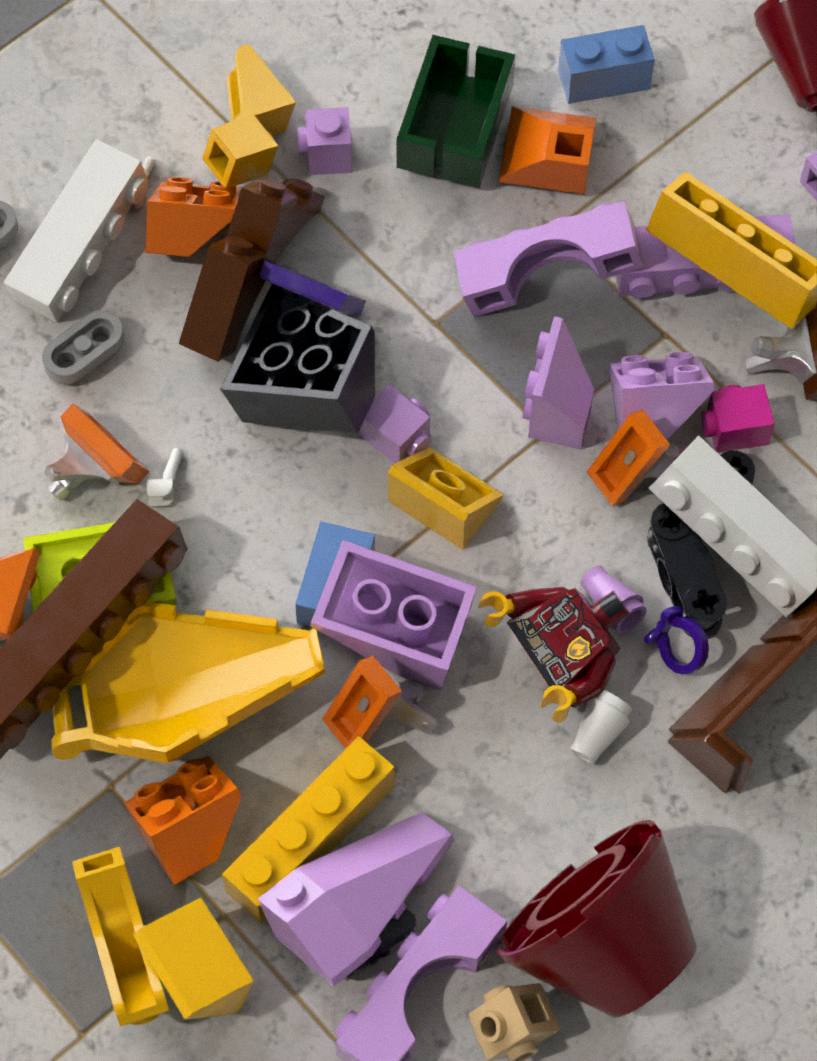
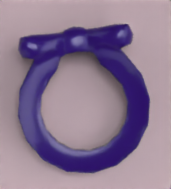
[644,606,709,675]

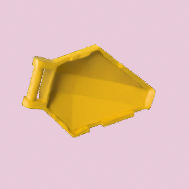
[51,601,325,764]

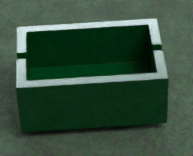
[396,34,516,188]

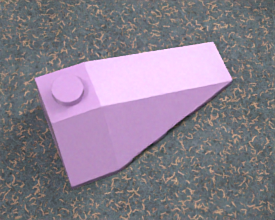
[258,812,454,987]

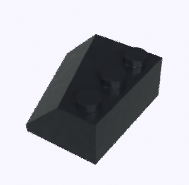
[220,283,375,433]

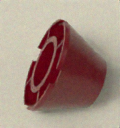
[497,820,697,1018]

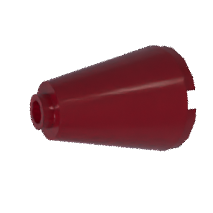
[754,0,817,113]

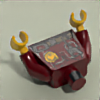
[478,587,629,723]

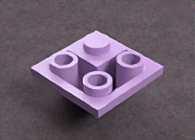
[522,316,594,450]
[609,352,714,438]

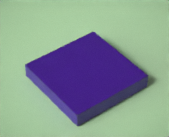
[259,261,366,316]

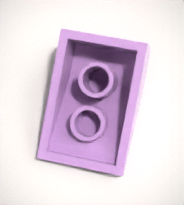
[310,540,477,691]

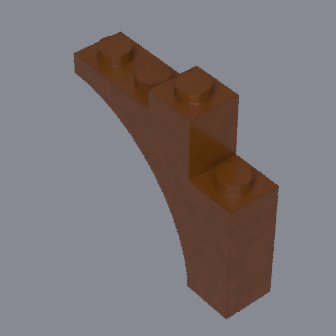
[178,178,325,362]

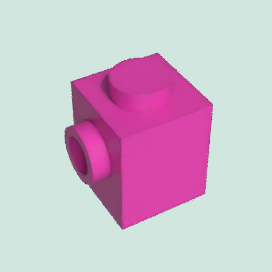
[701,384,775,453]

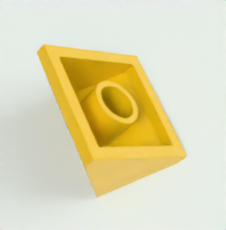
[388,447,504,550]
[133,898,254,1020]

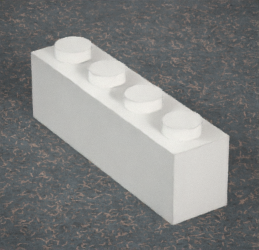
[3,139,148,323]
[648,435,817,617]

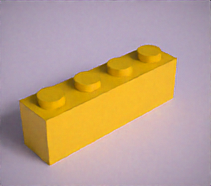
[646,171,817,329]
[222,736,395,924]

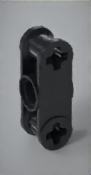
[647,503,727,639]

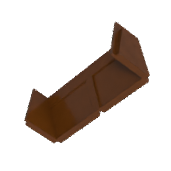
[667,588,817,793]

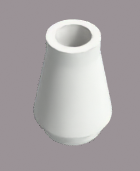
[569,690,633,765]

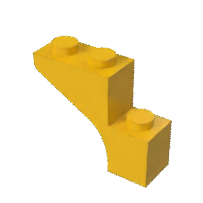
[202,44,296,189]
[72,846,169,1027]

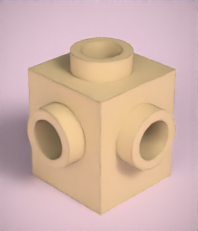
[468,983,561,1061]

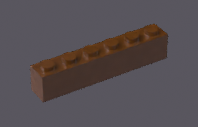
[0,499,188,759]

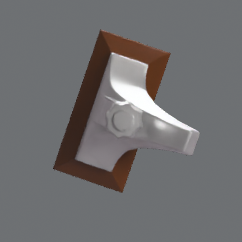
[745,303,817,401]

